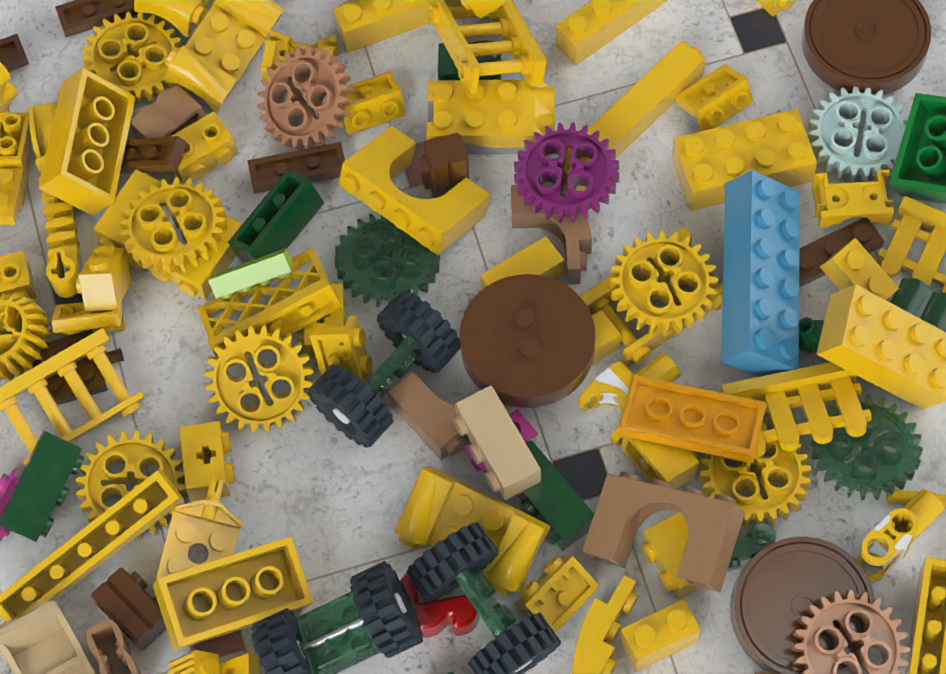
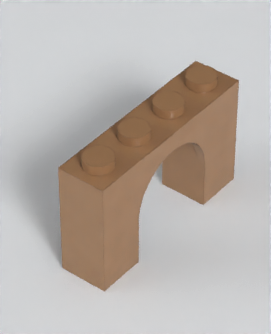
[387,372,514,461]
[582,472,745,593]

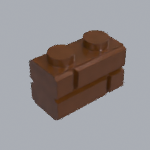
[419,132,469,198]
[91,567,167,651]

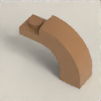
[511,185,592,284]

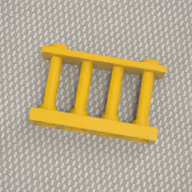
[428,0,547,94]
[580,226,723,367]
[0,328,144,466]

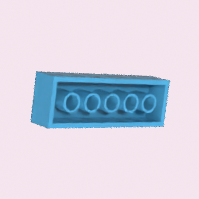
[721,170,800,377]

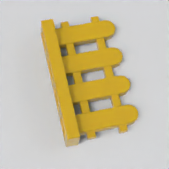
[877,196,946,293]
[721,362,871,458]

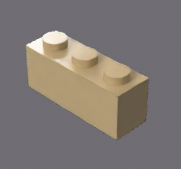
[453,385,541,501]

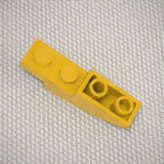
[0,113,31,225]
[572,575,639,674]

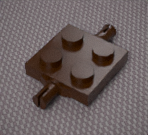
[12,329,125,405]

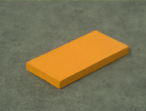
[618,374,767,464]

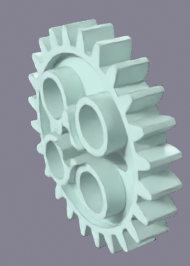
[808,86,909,182]

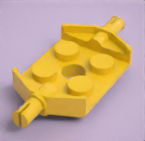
[155,477,243,581]

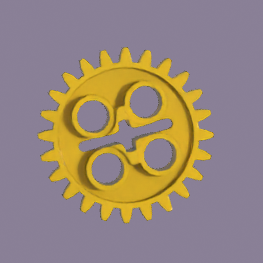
[82,11,181,105]
[120,177,227,274]
[609,230,718,336]
[204,323,314,433]
[699,422,811,527]
[75,430,187,540]

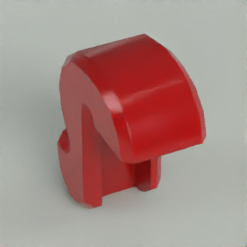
[400,573,479,638]

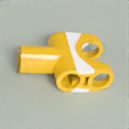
[577,353,681,447]
[856,489,945,583]

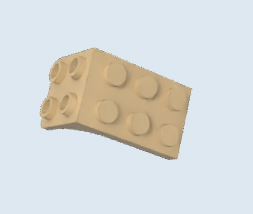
[0,601,96,674]

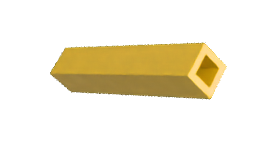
[558,41,705,191]

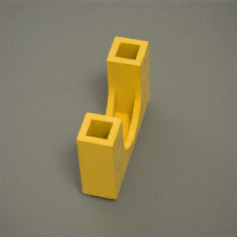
[338,126,491,255]
[93,169,242,300]
[479,236,621,366]

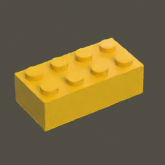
[39,68,135,216]
[672,109,817,211]
[817,284,946,409]
[152,536,314,652]

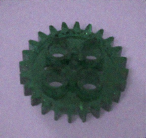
[334,213,440,307]
[810,394,923,500]

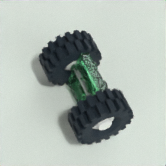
[308,290,461,448]
[406,522,562,674]
[251,561,423,674]

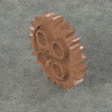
[257,46,354,150]
[791,590,910,674]

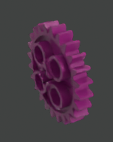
[514,122,619,223]

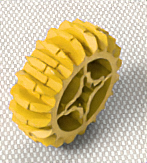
[0,293,51,381]

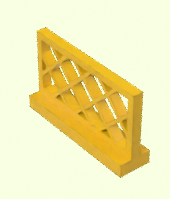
[198,247,342,368]

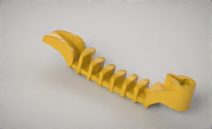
[28,102,82,298]

